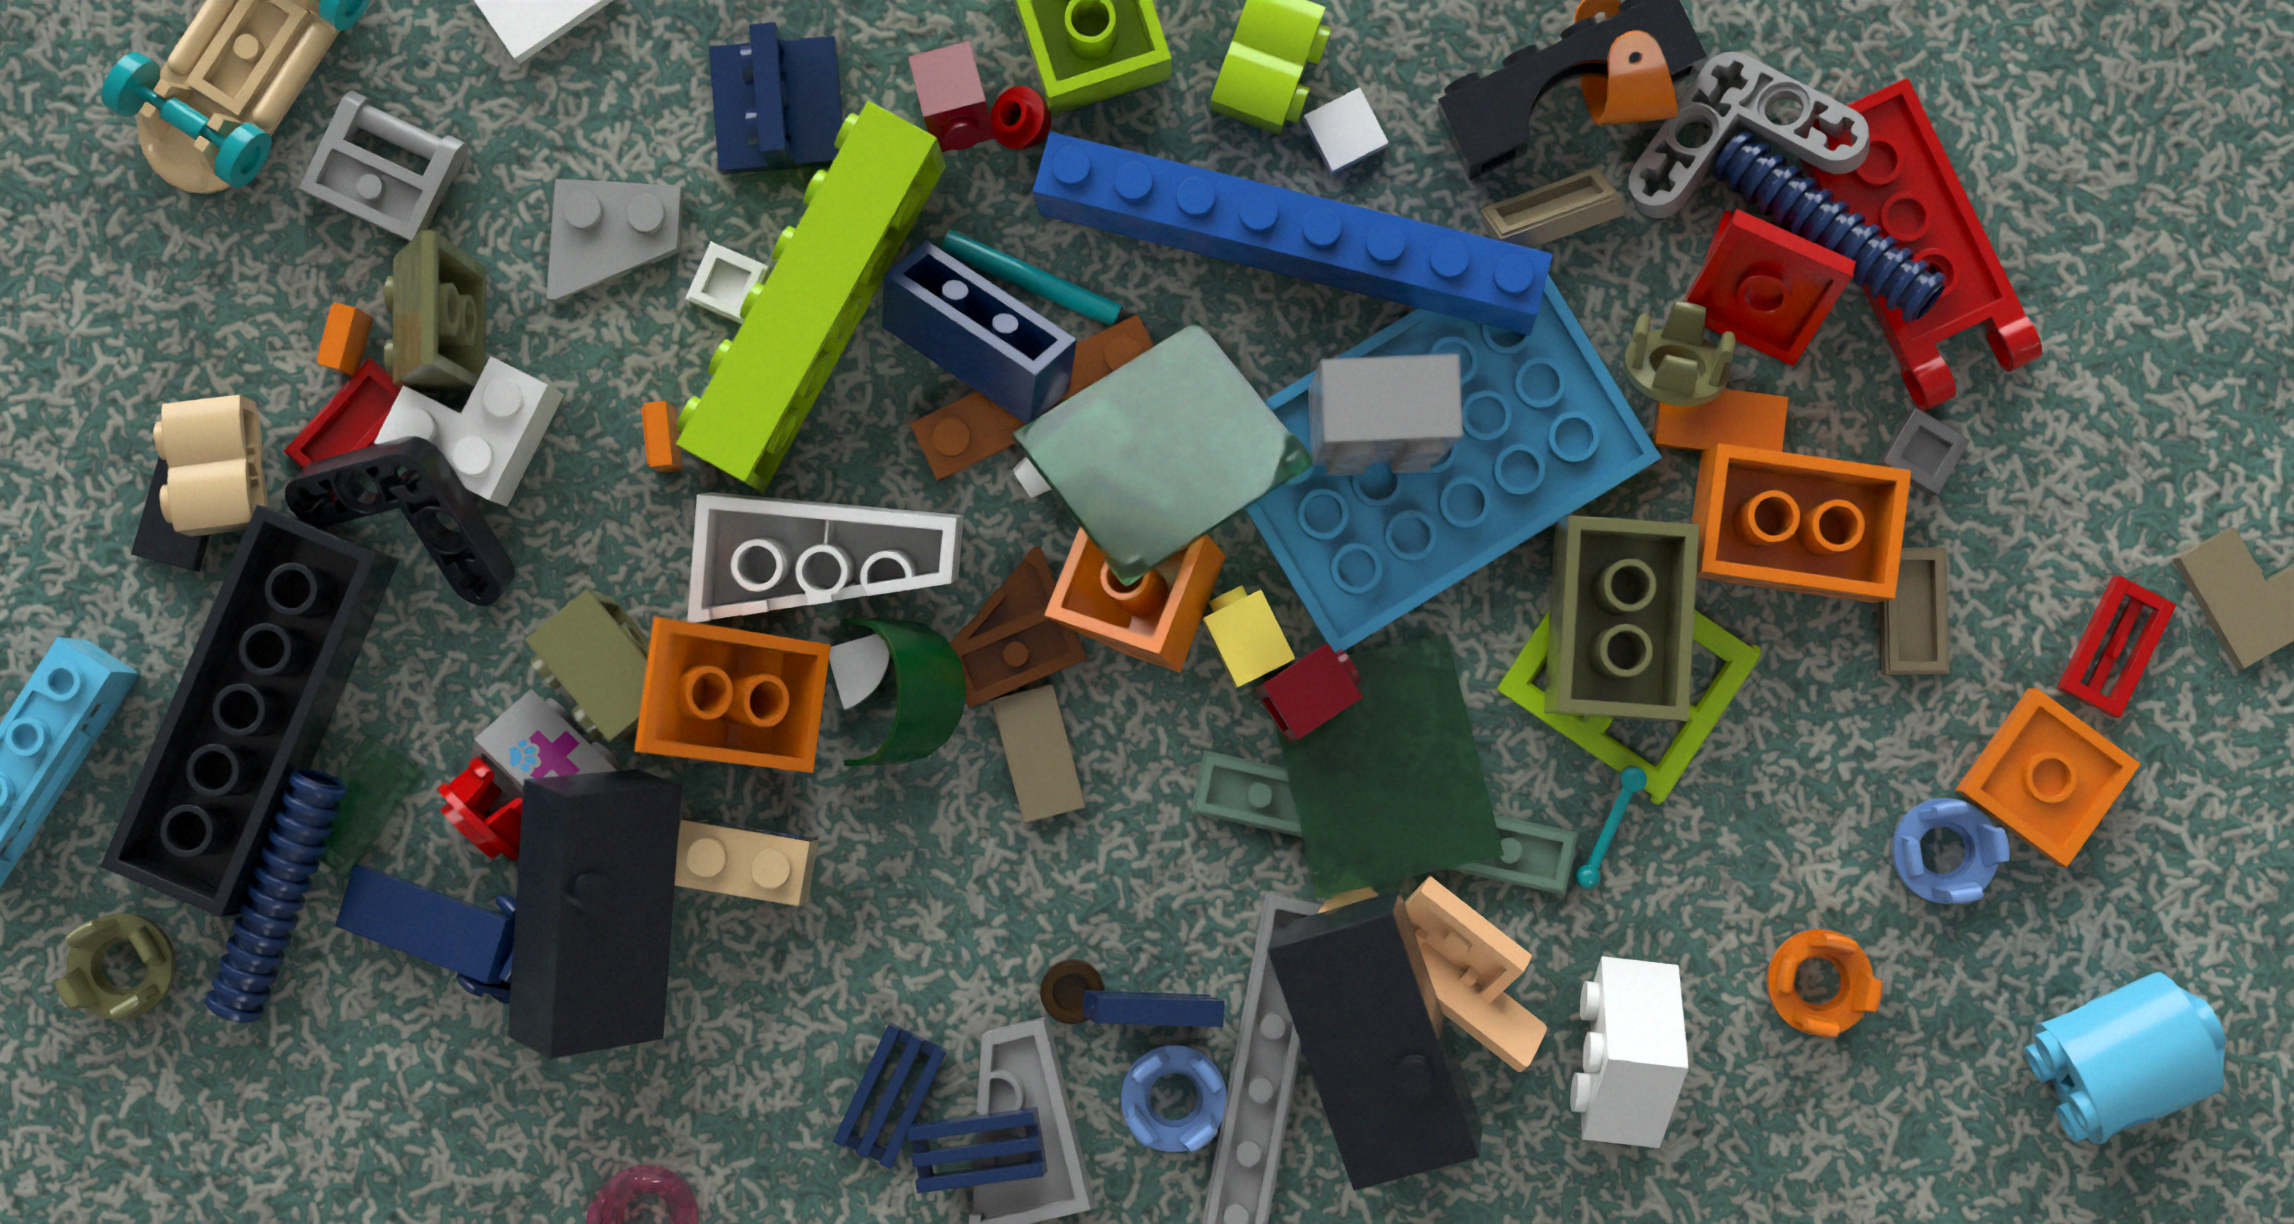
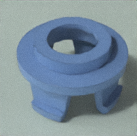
[1892,798,2010,904]
[1121,1044,1227,1153]

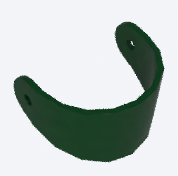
[840,618,967,766]

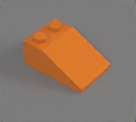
[635,617,831,773]

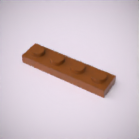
[909,314,1165,482]

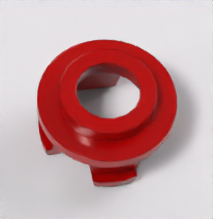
[437,757,523,862]

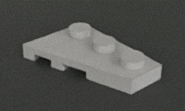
[969,1016,1095,1224]

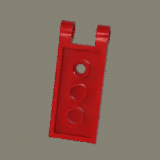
[1798,77,2042,411]

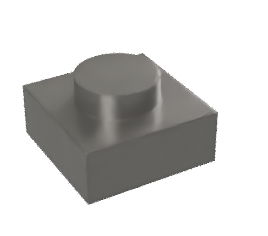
[1876,407,1971,497]

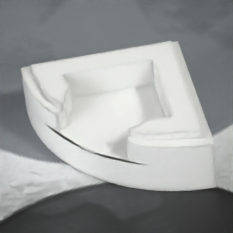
[829,634,891,710]

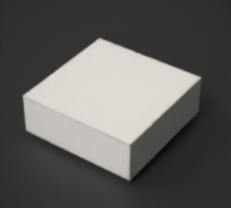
[1303,87,1389,175]
[685,242,771,325]

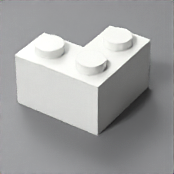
[374,356,564,507]
[1570,956,1689,1148]

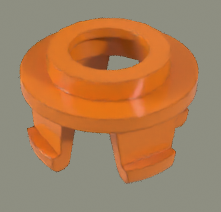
[1766,929,1883,1038]

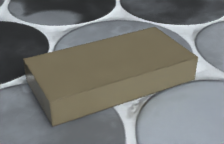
[1480,168,1624,248]
[1879,547,1949,675]
[991,684,1086,823]

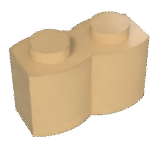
[154,395,268,537]

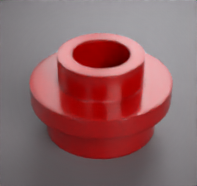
[990,86,1051,150]

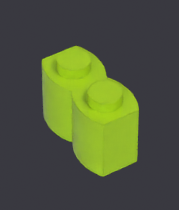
[1210,0,1332,135]

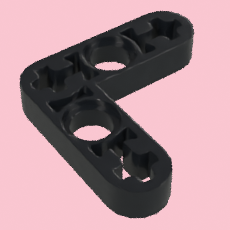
[285,436,515,606]

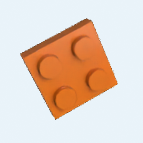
[1954,688,2141,868]

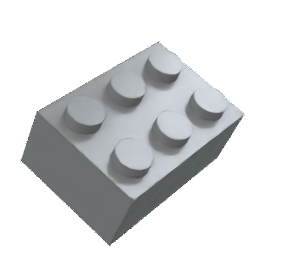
[1308,355,1462,476]

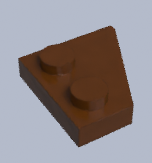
[949,546,1088,709]

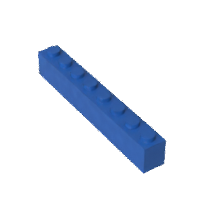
[1033,132,1553,336]

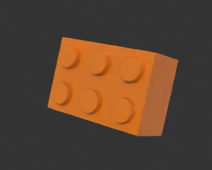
[1691,443,1911,603]

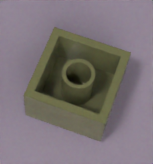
[525,589,650,742]

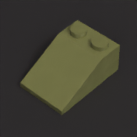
[384,231,486,393]

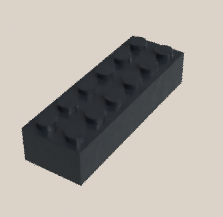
[100,504,400,917]

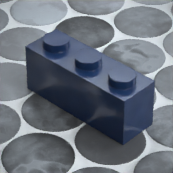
[882,240,1077,427]

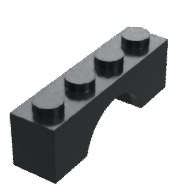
[1437,0,1706,181]

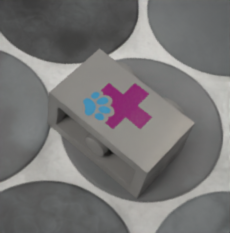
[470,689,621,800]

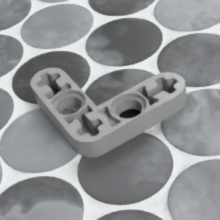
[1629,51,1870,218]

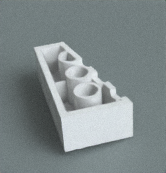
[687,492,964,623]

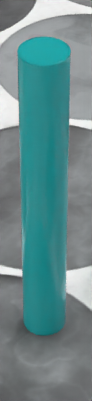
[941,230,1123,327]

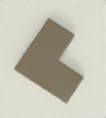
[2172,527,2294,669]

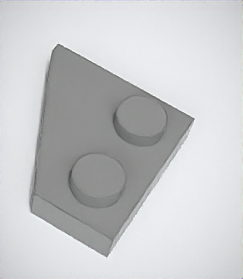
[546,179,684,303]

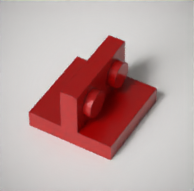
[1683,209,1856,366]

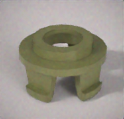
[1623,301,1736,406]
[54,913,176,1020]

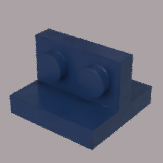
[709,22,843,175]

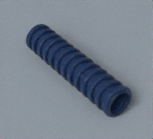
[1713,131,1946,323]
[204,769,348,1023]

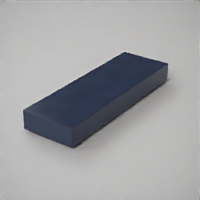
[335,865,515,984]

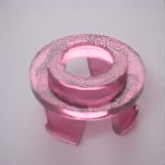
[585,1164,699,1224]

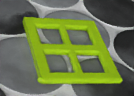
[1496,609,1761,805]

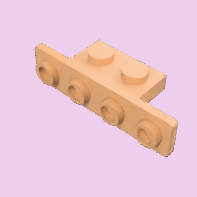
[1318,872,1547,1072]

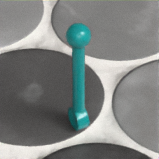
[1575,765,1647,889]

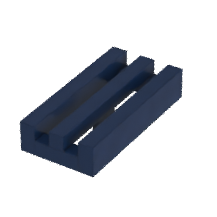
[1082,990,1225,1027]
[832,1022,947,1169]
[907,1107,1048,1193]

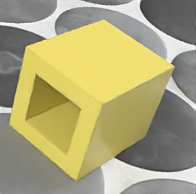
[1202,585,1295,689]

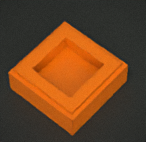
[316,302,373,376]
[641,401,683,473]

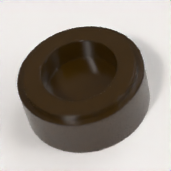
[1040,958,1104,1024]

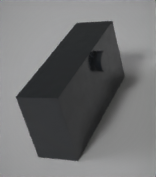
[508,769,682,1059]
[1267,890,1483,1191]

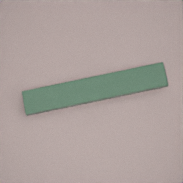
[1190,750,1578,895]

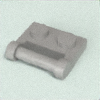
[298,90,468,242]

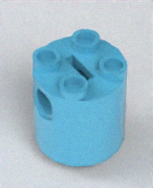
[2024,972,2226,1144]

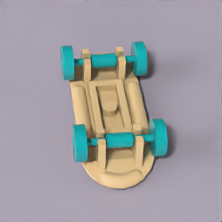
[101,0,371,194]

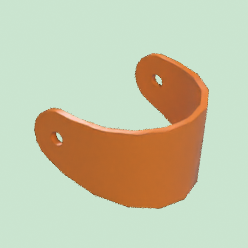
[1574,0,1678,126]

